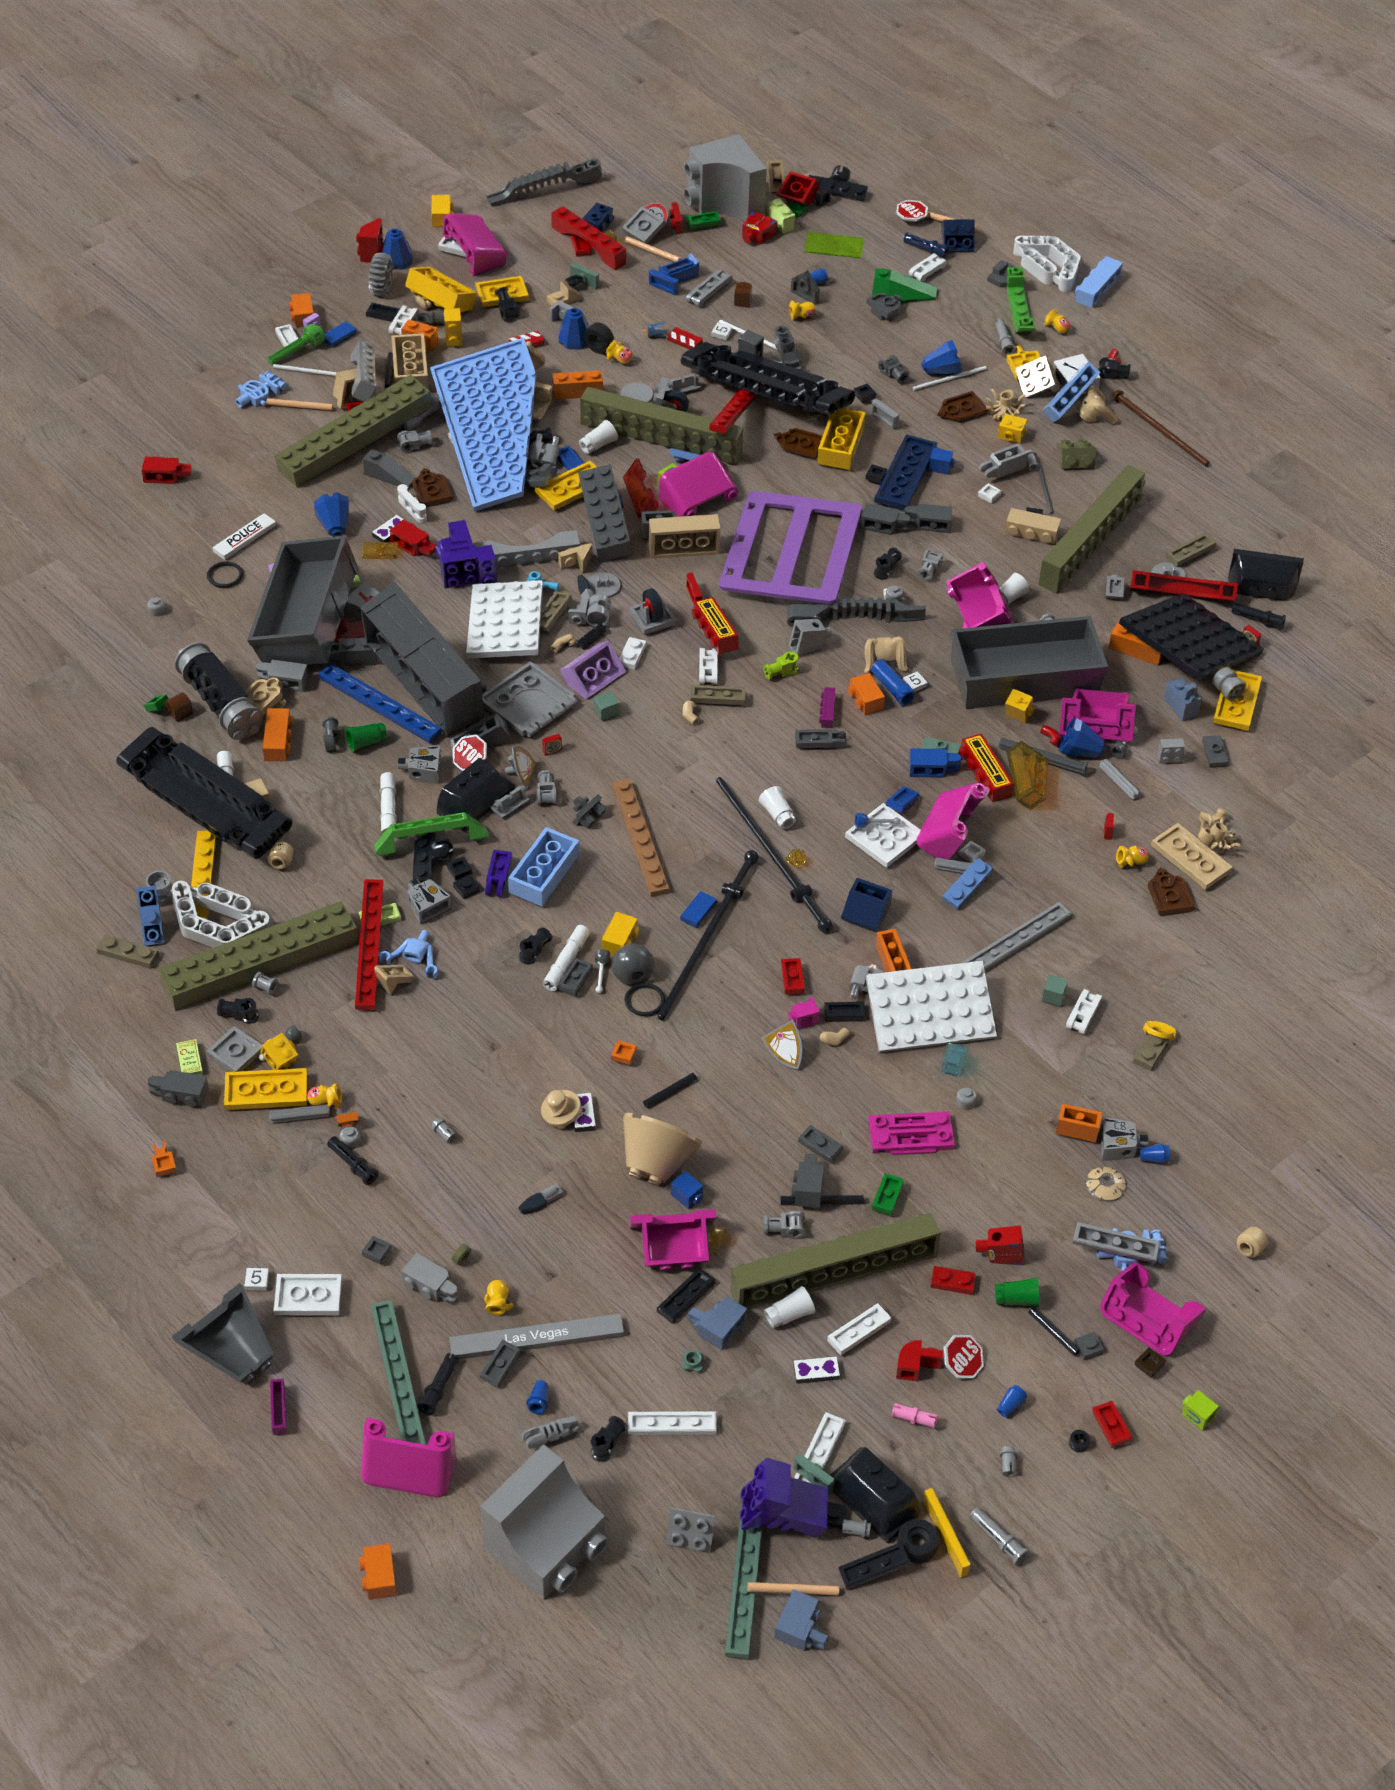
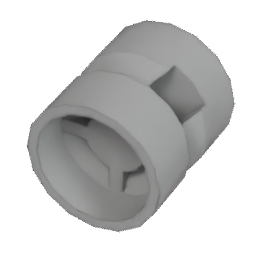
[586,594,612,627]
[1212,667,1246,701]
[146,870,173,907]

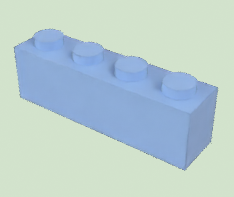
[1075,256,1123,308]
[1042,361,1101,423]

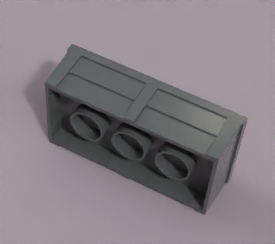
[247,535,358,665]
[360,581,484,737]
[951,616,1108,709]

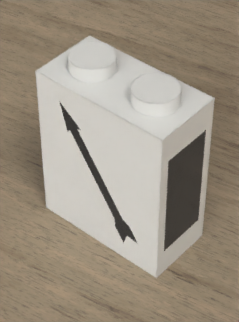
[1053,354,1101,395]

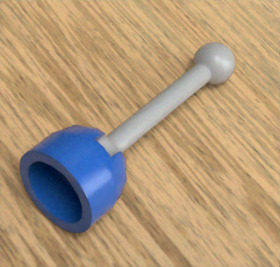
[855,813,901,828]

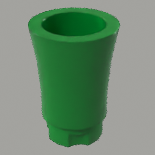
[345,723,387,752]
[994,1277,1040,1307]

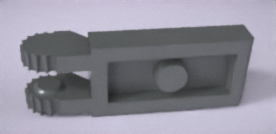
[795,729,847,749]

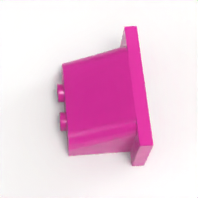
[1060,689,1136,742]
[629,1209,716,1270]

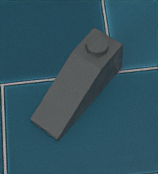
[363,449,416,489]
[450,713,511,749]

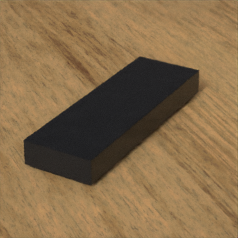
[657,1267,715,1324]
[838,1542,911,1590]

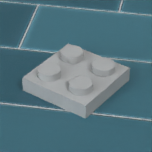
[622,207,666,244]
[206,1026,262,1072]

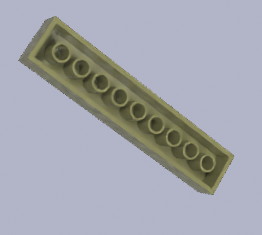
[274,374,433,488]
[580,387,744,465]
[1039,465,1146,594]
[158,901,359,1011]
[730,1213,941,1309]

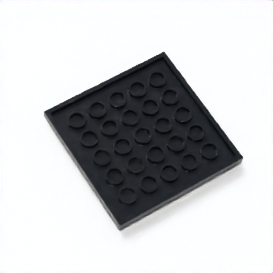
[1119,593,1264,681]

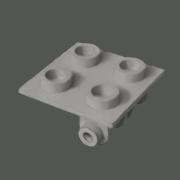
[666,1507,715,1553]

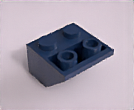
[942,219,975,251]
[841,878,893,932]

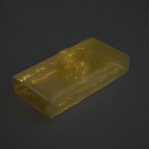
[362,542,398,559]

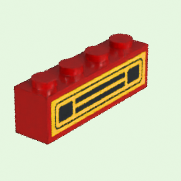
[692,597,739,654]
[959,733,1014,802]

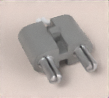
[527,434,560,469]
[849,964,885,1002]

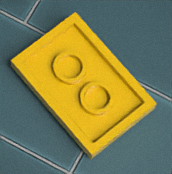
[475,276,529,307]

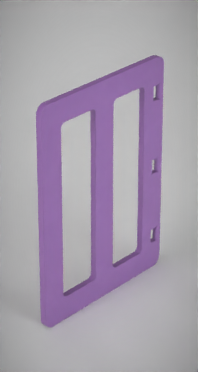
[719,491,862,604]

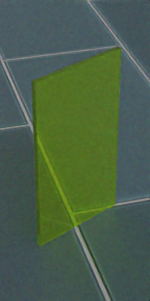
[804,232,864,258]

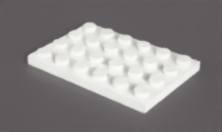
[466,581,543,659]
[866,961,997,1053]

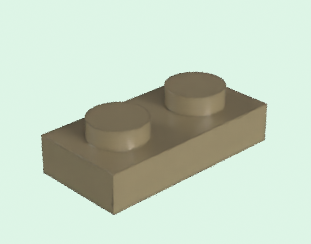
[1133,1034,1169,1071]

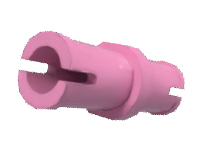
[892,1403,938,1428]

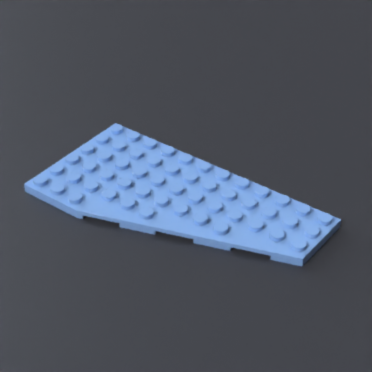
[430,338,536,511]

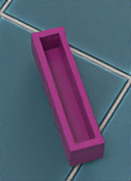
[819,687,835,728]
[270,1379,287,1435]

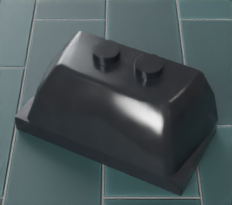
[1228,549,1304,601]
[437,758,515,832]
[830,1447,920,1544]

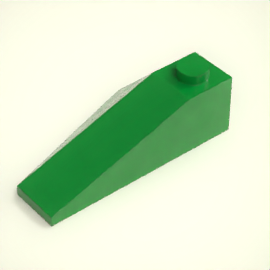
[872,268,937,303]

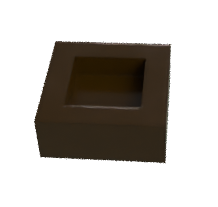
[1134,1347,1166,1378]

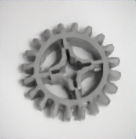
[368,253,393,297]

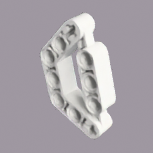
[1013,236,1080,292]
[172,881,269,948]

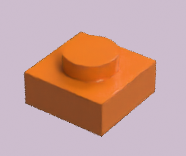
[611,1040,637,1065]
[336,1112,358,1128]

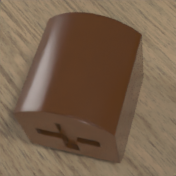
[734,282,752,308]
[165,692,193,722]

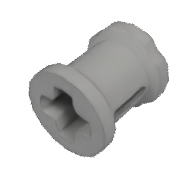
[252,971,278,995]

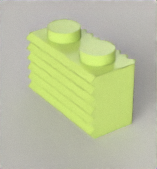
[767,198,795,234]

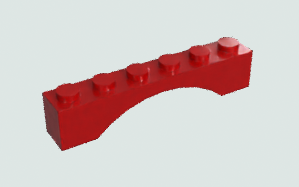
[551,206,626,270]
[1130,570,1238,601]

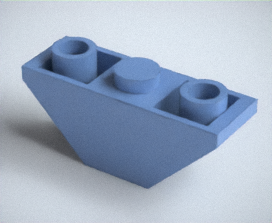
[136,885,164,946]

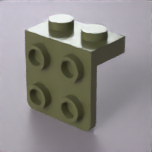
[1057,439,1096,468]

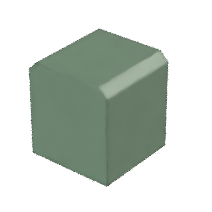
[593,691,619,721]
[1042,975,1068,1007]

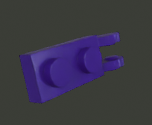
[485,850,512,897]

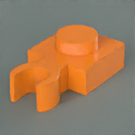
[151,1141,177,1177]

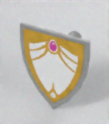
[505,746,536,790]
[761,1020,803,1070]

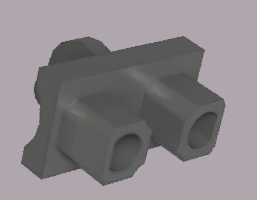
[573,794,606,828]

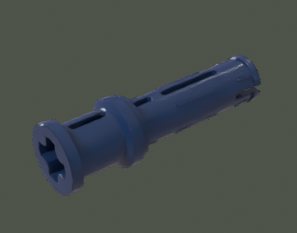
[903,233,950,259]

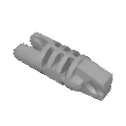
[521,1416,579,1449]

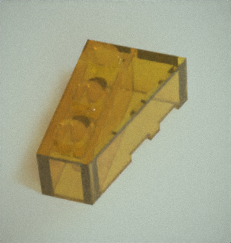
[1006,741,1048,810]

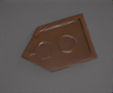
[937,391,989,421]
[774,428,823,459]
[412,468,453,507]
[1147,867,1196,916]

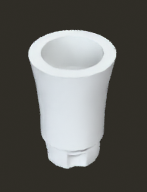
[579,420,618,454]
[1000,573,1029,605]
[759,786,796,829]
[764,1286,815,1328]

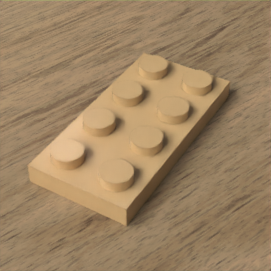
[1151,823,1233,890]

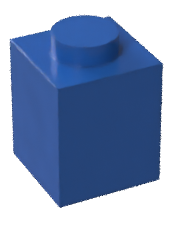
[929,448,955,475]
[671,1171,703,1209]

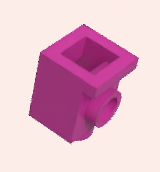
[788,997,820,1029]

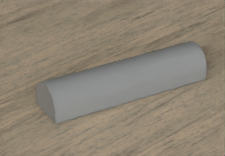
[1073,1222,1161,1264]

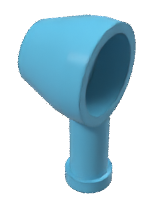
[527,571,559,591]

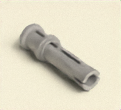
[994,318,1016,356]
[969,1507,1030,1566]

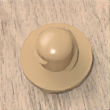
[541,1090,582,1129]

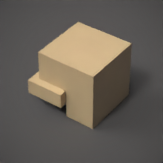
[333,368,364,409]

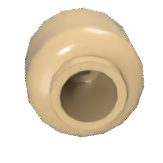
[267,841,294,869]
[1236,1227,1268,1258]

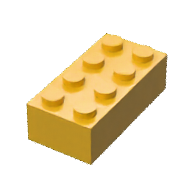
[405,266,477,312]
[817,408,866,470]

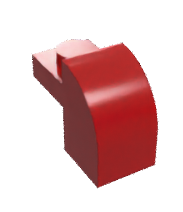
[896,1340,943,1381]

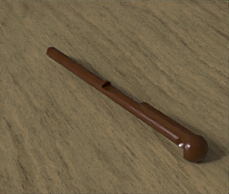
[1113,390,1210,467]

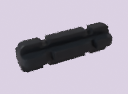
[578,623,606,649]

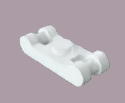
[909,254,947,282]
[388,305,419,335]
[397,484,427,523]
[699,648,717,685]
[1066,989,1103,1035]

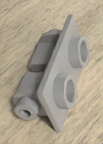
[666,373,701,393]
[490,785,530,818]

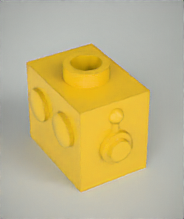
[998,414,1027,444]
[1005,689,1035,723]
[260,1033,298,1070]

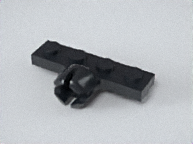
[809,165,868,202]
[412,832,454,883]

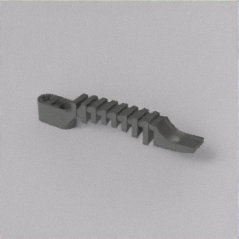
[486,159,603,206]
[774,326,823,420]
[787,598,926,627]

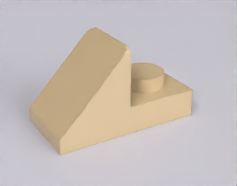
[767,160,785,192]
[547,281,582,306]
[558,543,592,573]
[374,965,415,995]

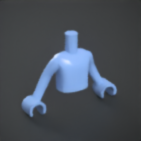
[379,930,438,979]

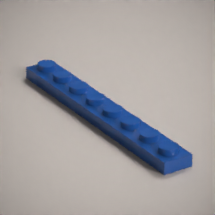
[319,664,442,743]

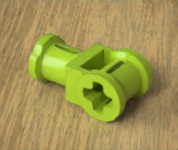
[763,652,799,680]

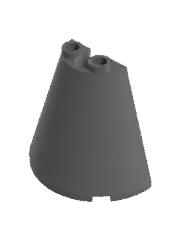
[172,1283,274,1385]

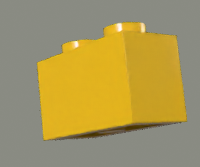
[432,195,454,227]
[444,308,462,347]
[602,912,640,955]

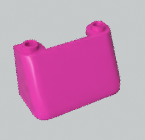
[442,213,508,276]
[659,451,738,516]
[946,561,1014,628]
[916,782,990,859]
[1100,1261,1207,1355]
[361,1418,457,1497]

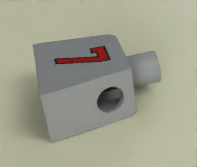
[344,582,380,620]

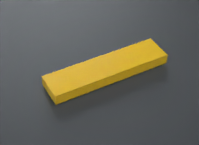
[923,1488,970,1578]

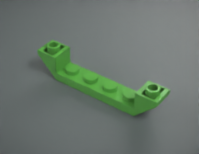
[1007,267,1035,333]
[374,812,489,856]

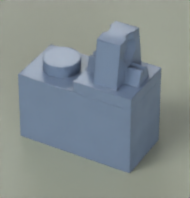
[1164,678,1202,722]
[688,1296,747,1350]
[774,1589,828,1651]

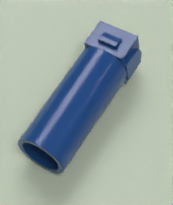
[871,659,914,706]

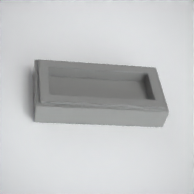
[871,398,899,430]

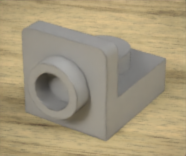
[549,300,573,321]
[1105,575,1125,599]
[568,597,589,625]

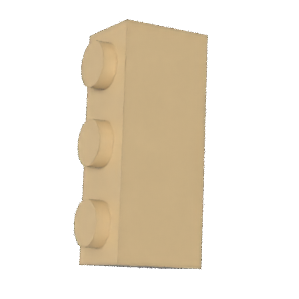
[1005,508,1061,545]

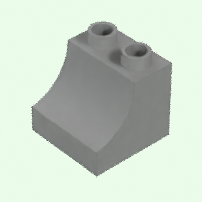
[683,134,767,222]
[480,1444,608,1600]

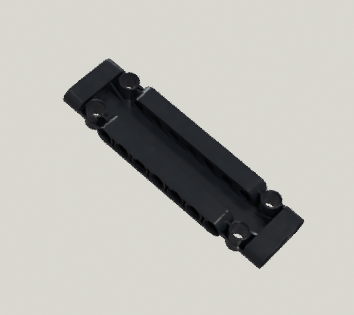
[681,342,855,415]
[116,727,293,859]

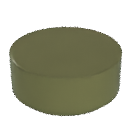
[452,1244,471,1265]

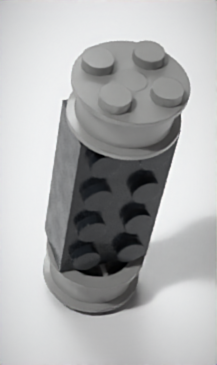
[174,642,263,740]

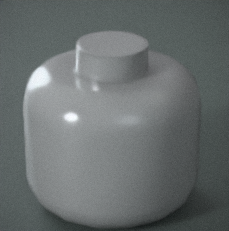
[885,585,903,602]
[147,597,166,616]
[956,1087,977,1110]
[340,1126,361,1149]

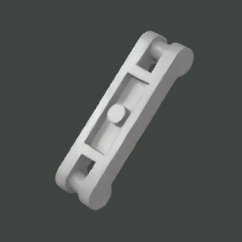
[686,269,733,308]

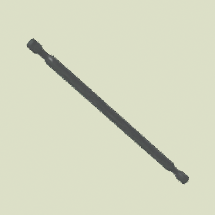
[1036,457,1053,514]

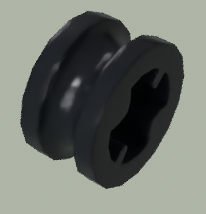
[565,275,581,287]
[1069,1430,1090,1453]

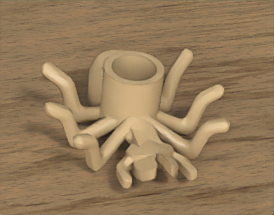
[986,389,1026,420]
[1198,815,1241,852]

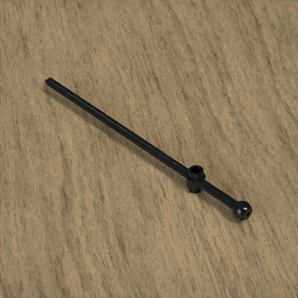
[716,777,833,933]
[658,850,759,1020]

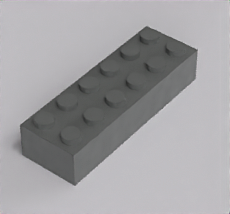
[578,464,633,562]

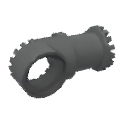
[415,311,445,325]
[322,716,341,751]

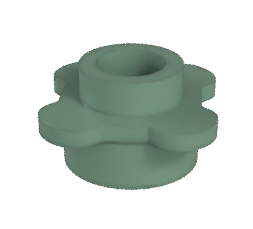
[681,1350,704,1372]

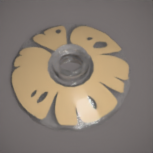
[1085,1166,1127,1202]

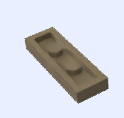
[1166,533,1217,567]
[540,591,572,633]
[690,685,745,705]
[96,935,159,969]

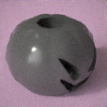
[611,944,655,985]

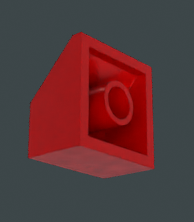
[776,171,819,204]
[356,218,384,263]

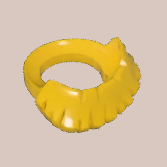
[1143,1021,1176,1041]

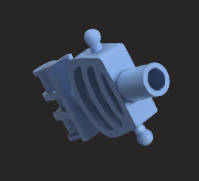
[235,371,288,408]
[1096,1228,1168,1271]

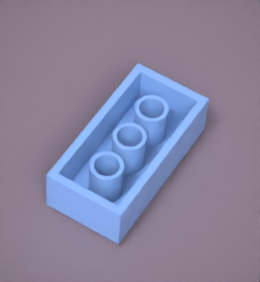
[508,827,579,906]

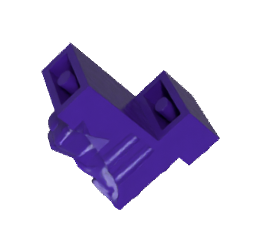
[435,520,497,588]
[740,1458,828,1538]

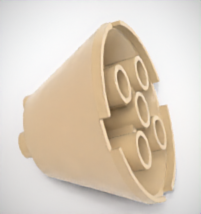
[623,1113,702,1186]

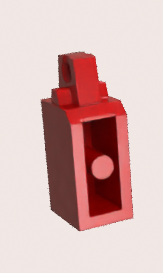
[141,456,192,484]
[390,519,436,557]

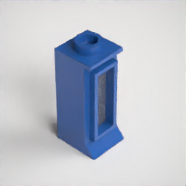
[658,253,699,283]

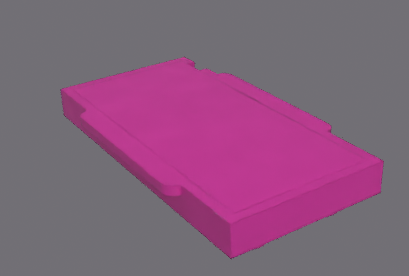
[868,1112,955,1155]

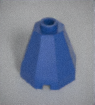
[381,229,412,270]
[558,308,590,350]
[921,340,962,374]
[314,492,349,537]
[1058,717,1106,757]

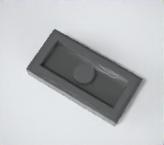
[1202,735,1228,767]
[558,958,593,996]
[798,1125,843,1163]
[479,1339,522,1388]

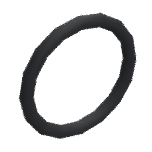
[207,561,243,588]
[624,983,665,1016]

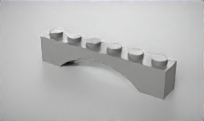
[351,340,376,402]
[474,530,580,567]

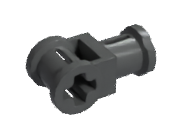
[878,355,909,384]

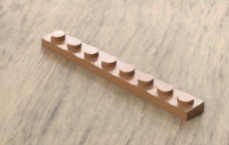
[612,779,669,897]

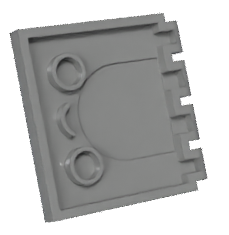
[482,661,578,737]

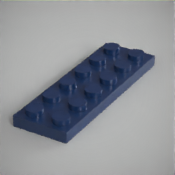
[874,434,938,510]

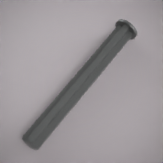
[998,738,1088,776]

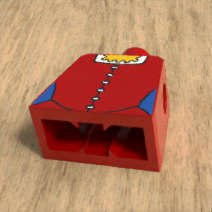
[742,210,778,244]
[976,1225,1024,1265]

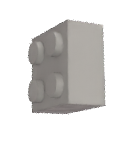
[1157,738,1185,763]

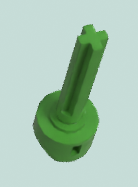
[267,324,326,365]

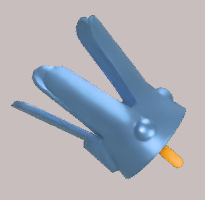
[643,321,667,338]

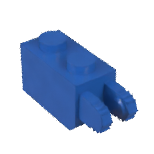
[909,748,962,778]

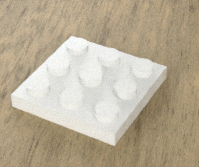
[845,803,920,868]

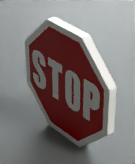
[896,200,928,221]
[453,734,487,771]
[944,1335,984,1379]

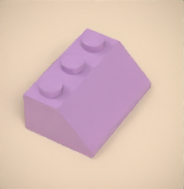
[559,641,626,699]

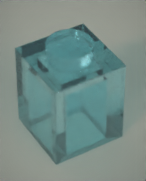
[941,1042,968,1078]

